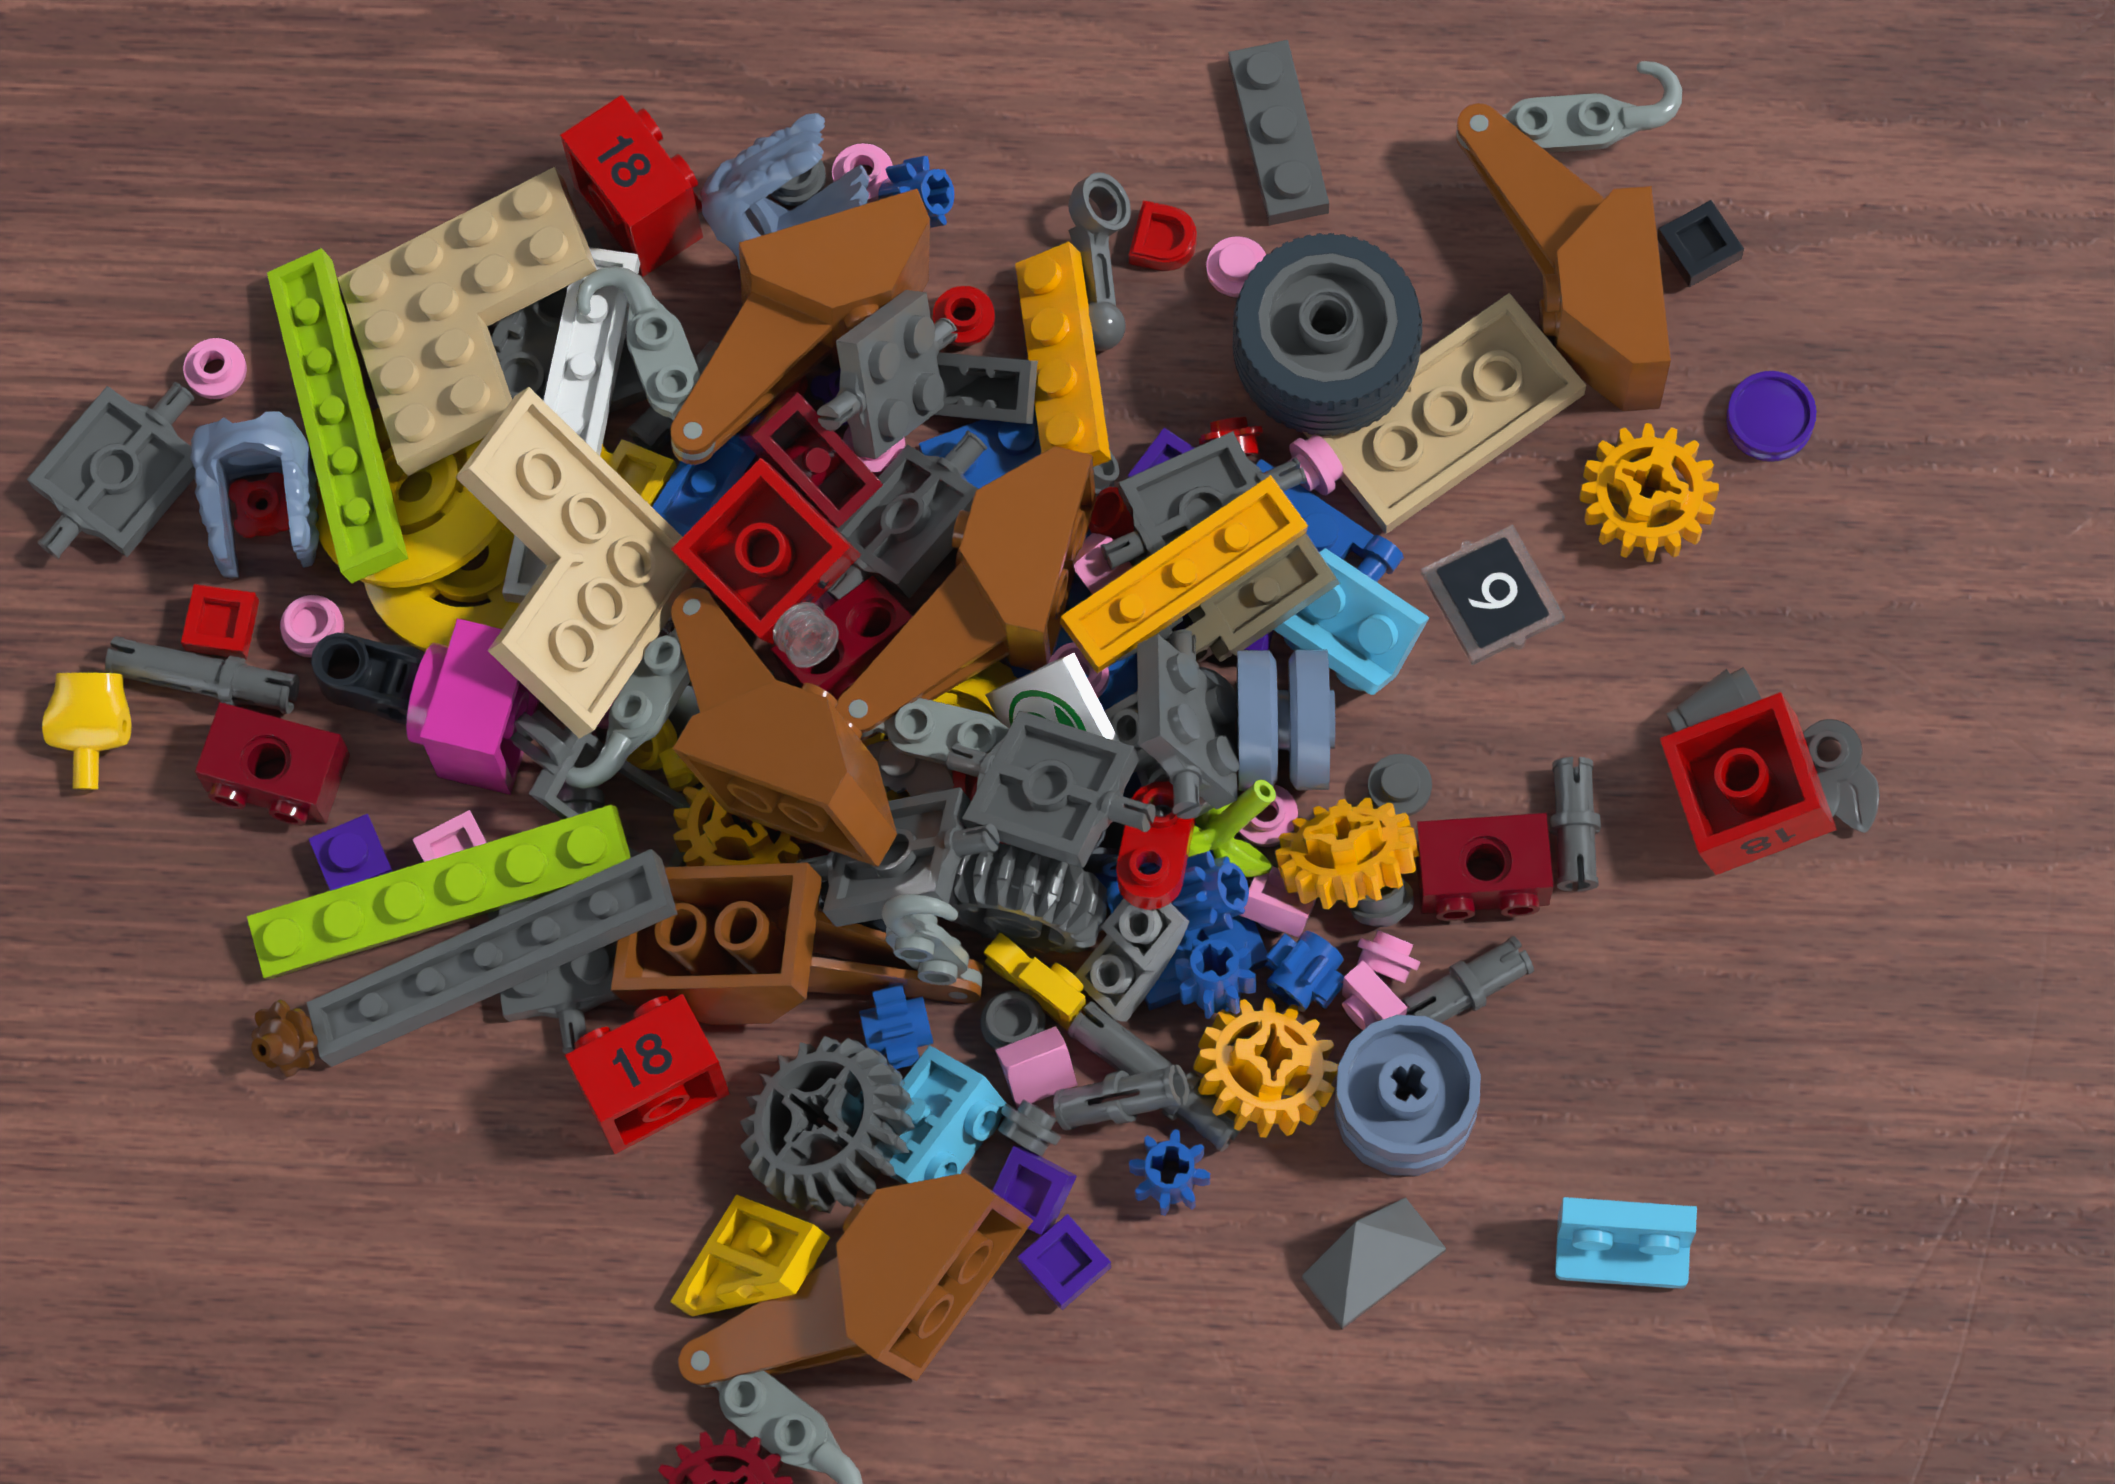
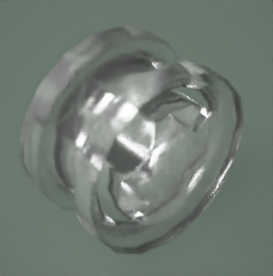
[773,602,839,668]

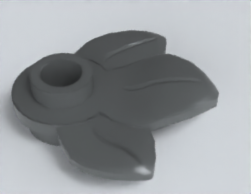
[1803,719,1880,833]

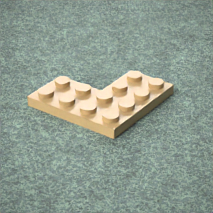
[337,167,597,476]
[1303,293,1586,534]
[455,387,698,739]

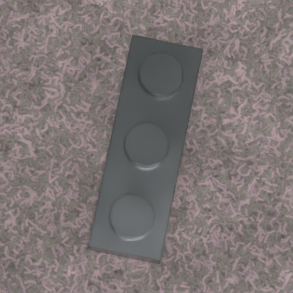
[1228,40,1329,226]

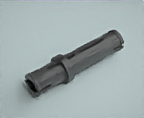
[105,636,300,714]
[1067,1001,1242,1152]

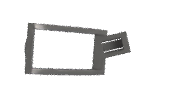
[510,710,712,867]

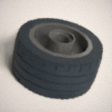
[1232,233,1422,436]

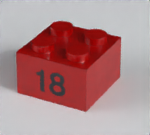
[560,95,703,277]
[671,458,862,645]
[1660,692,1837,875]
[565,994,730,1155]

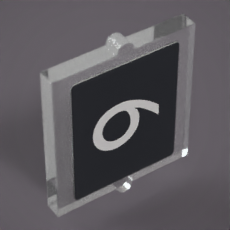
[1421,525,1565,666]

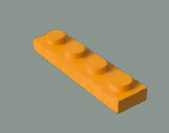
[1015,242,1111,467]
[1060,475,1308,674]

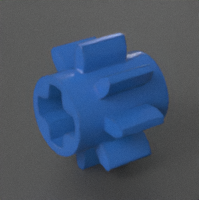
[878,156,955,228]
[1171,851,1249,936]
[1265,931,1344,1012]
[1175,934,1256,1019]
[859,985,934,1069]
[1129,1129,1211,1216]

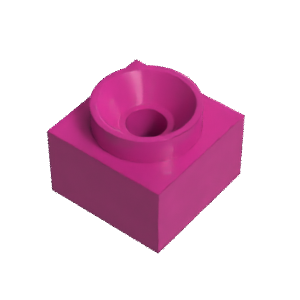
[406,618,540,795]

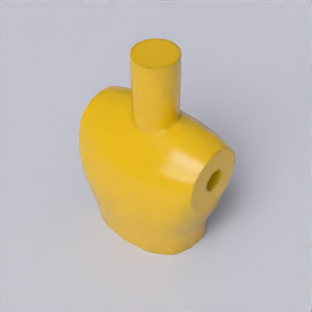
[42,673,131,790]

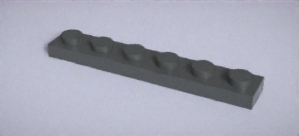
[307,849,677,1067]

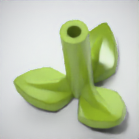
[1188,780,1276,877]

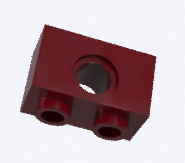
[739,392,883,528]
[195,702,350,826]
[1415,813,1554,921]

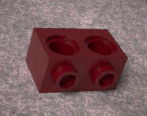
[771,576,913,708]

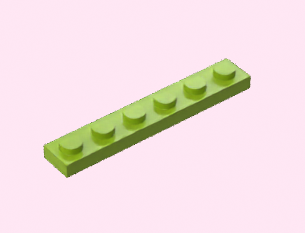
[267,248,408,583]
[247,805,631,979]

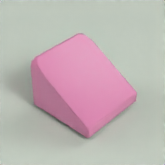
[1073,533,1133,594]
[996,1026,1077,1109]

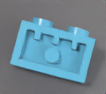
[1273,548,1430,695]
[890,1045,1007,1184]
[1555,1197,1697,1289]

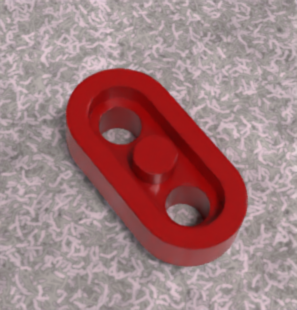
[1117,781,1195,910]

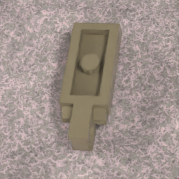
[1168,533,1340,663]

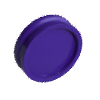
[1726,371,1816,461]

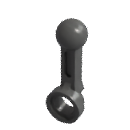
[1068,172,1131,351]

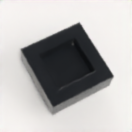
[1657,200,1744,287]

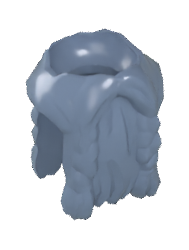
[699,113,869,269]
[190,411,320,579]

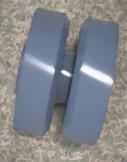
[1237,649,1335,791]
[1334,1015,1481,1176]

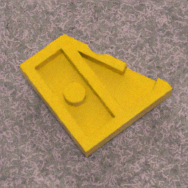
[670,1194,830,1317]

